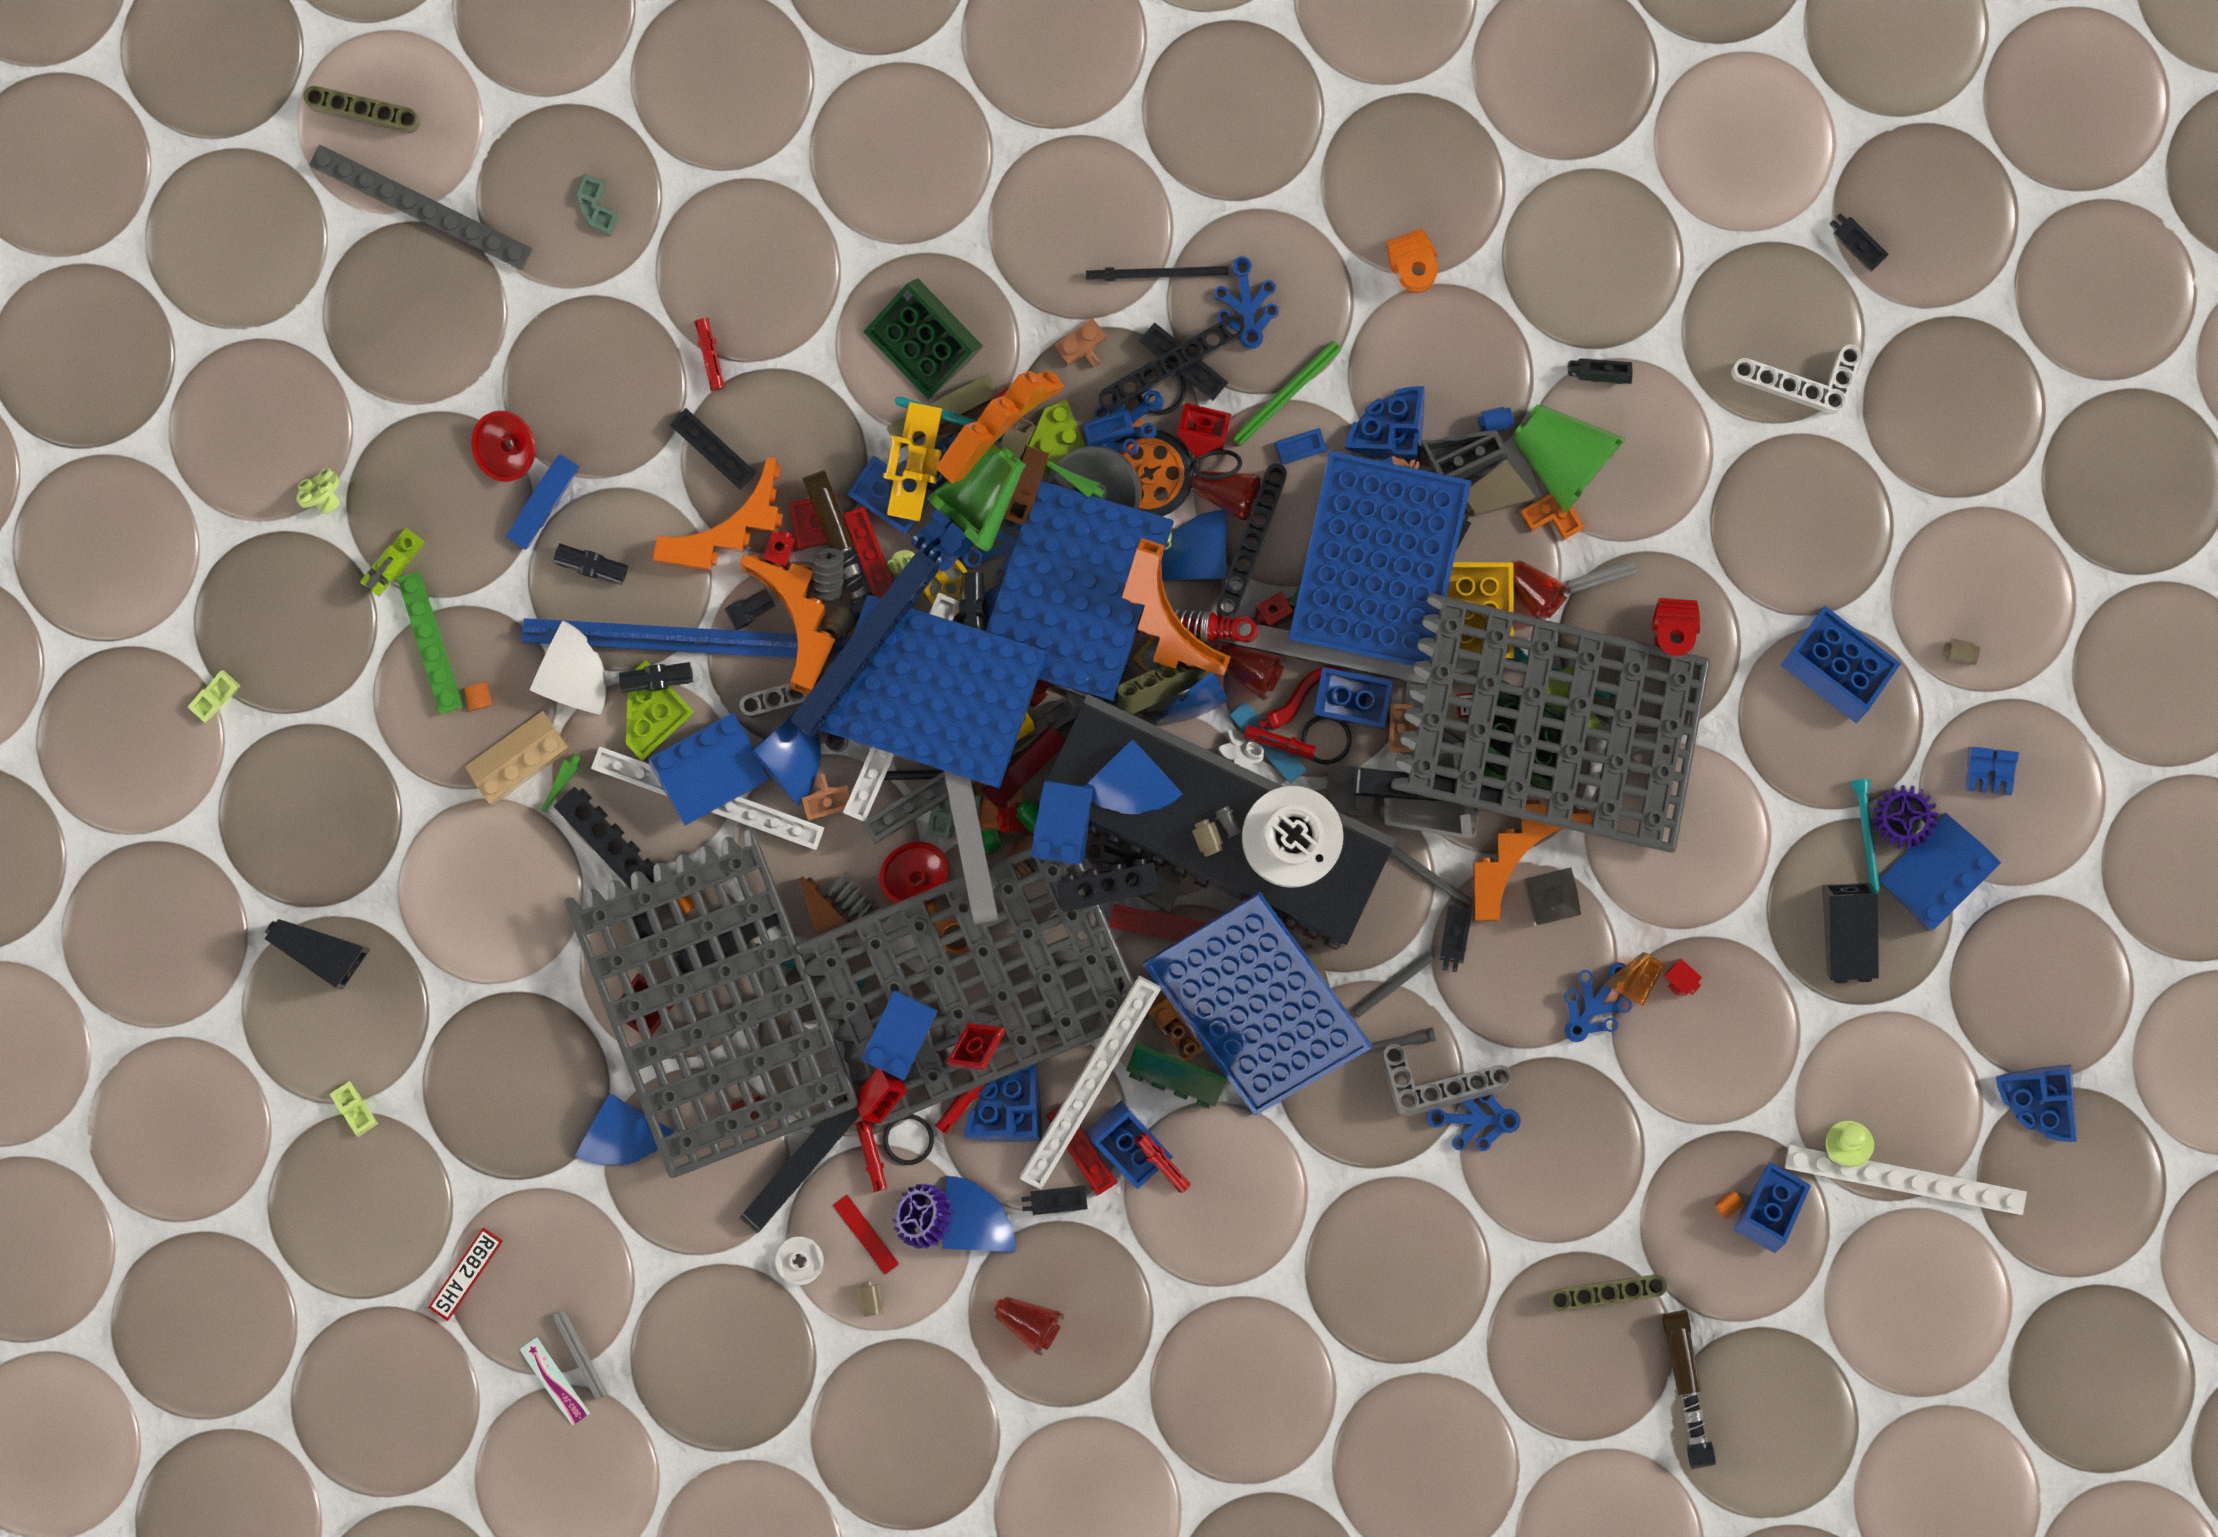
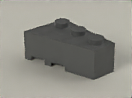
[1421,430,1507,479]

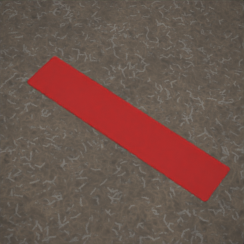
[833,1195,899,1275]

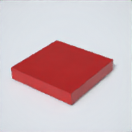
[789,494,838,550]

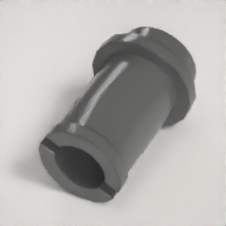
[1215,806,1242,839]

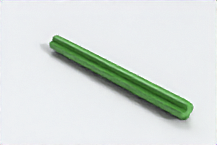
[1232,341,1341,446]

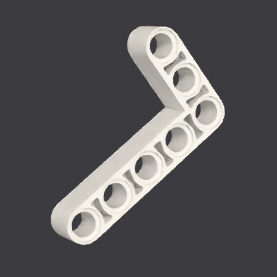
[1731,344,1861,414]

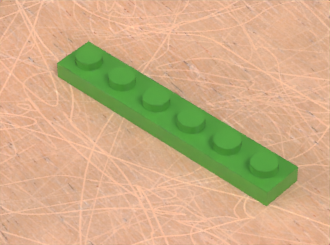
[397,571,464,715]

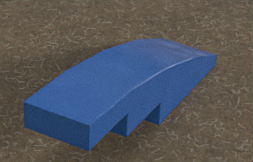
[506,454,580,550]

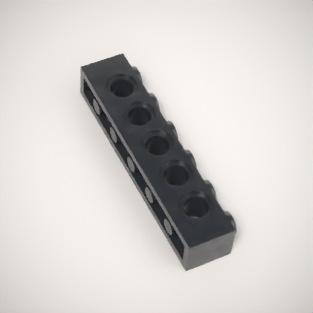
[553,787,659,910]

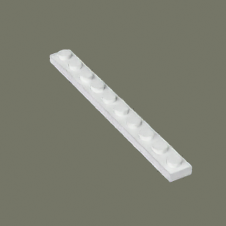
[843,593,959,822]
[591,746,825,851]
[1020,976,1161,1190]
[1784,1145,2027,1215]

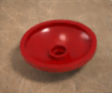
[471,410,535,482]
[879,842,950,904]

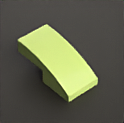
[188,670,241,723]
[330,1081,378,1137]

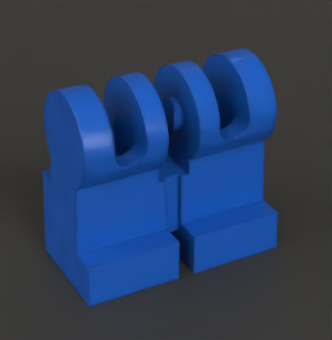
[911,508,974,571]
[1966,747,2019,796]

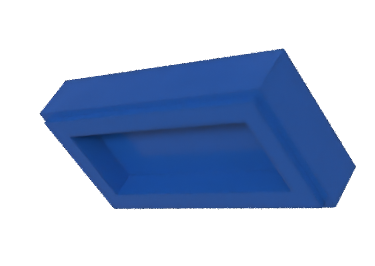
[1082,409,1135,446]
[1274,428,1327,465]

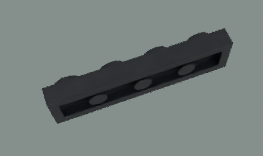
[1139,322,1228,401]
[670,408,756,490]

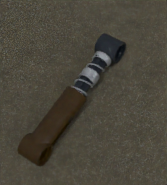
[802,469,873,622]
[1662,1309,1716,1469]

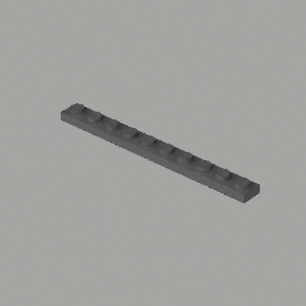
[309,144,532,271]
[862,696,1077,845]

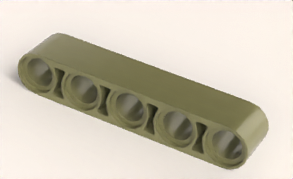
[303,86,420,133]
[886,374,999,449]
[1117,648,1217,714]
[1548,1274,1667,1311]

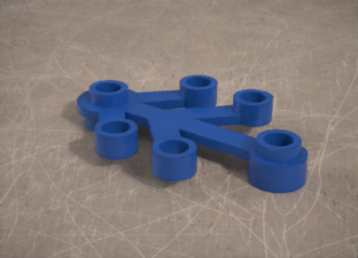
[1214,256,1279,349]
[1094,390,1164,455]
[963,519,1022,583]
[1564,962,1632,1042]
[1427,1088,1521,1151]

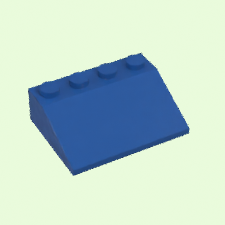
[1780,606,1901,723]
[649,713,769,826]
[1879,813,2001,931]

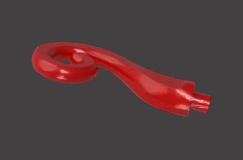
[1258,666,1346,731]

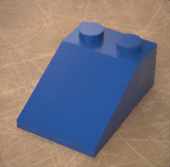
[1313,667,1394,731]
[1031,780,1093,865]
[861,990,938,1080]
[1086,1100,1173,1189]
[1733,1162,1811,1253]

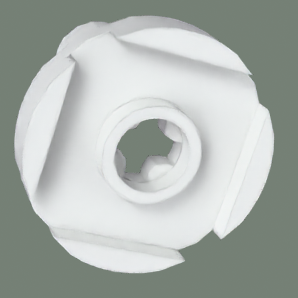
[775,1236,824,1285]

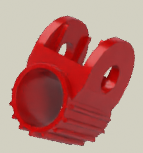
[1651,598,1700,656]

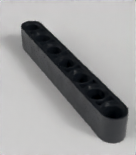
[1099,316,1244,412]
[1216,463,1287,619]
[1353,769,1504,804]
[740,1095,860,1234]

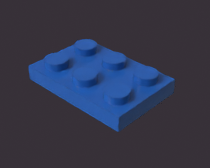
[847,456,930,535]

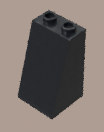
[1822,883,1879,984]
[264,919,370,989]

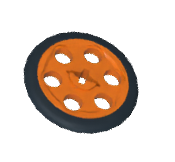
[1116,429,1194,517]

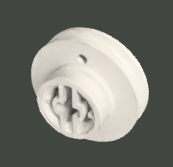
[1242,786,1343,888]

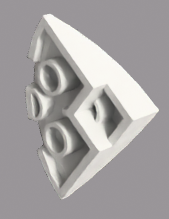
[530,621,607,715]

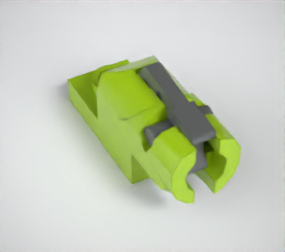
[360,527,426,597]

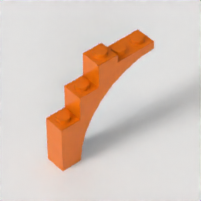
[935,370,1065,483]
[653,457,783,571]
[1122,538,1231,676]
[740,554,836,695]
[1473,800,1593,921]

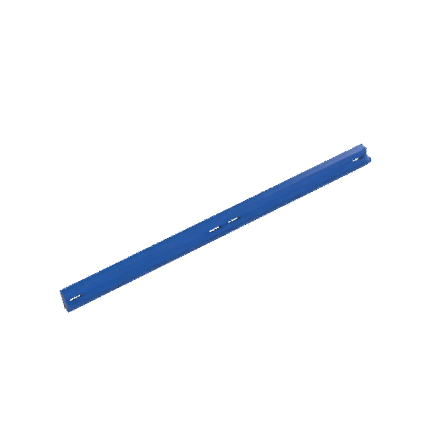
[522,618,852,661]

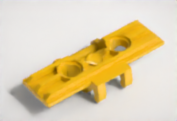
[882,402,942,521]

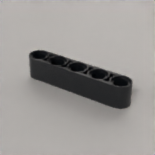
[674,914,779,975]

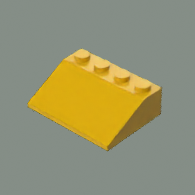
[1446,562,1514,661]

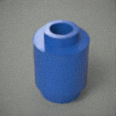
[1477,406,1514,432]

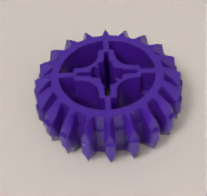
[1873,785,1939,850]
[892,1184,954,1249]

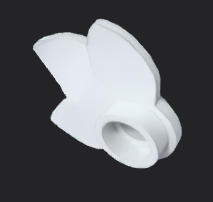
[1218,730,1264,770]

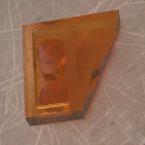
[1605,952,1665,1006]

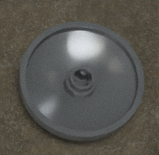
[1047,445,1142,510]

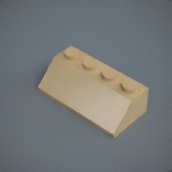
[465,711,571,805]

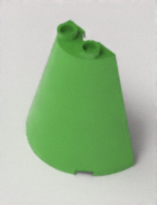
[1513,404,1625,513]
[927,444,1026,552]

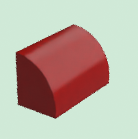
[856,1068,907,1124]

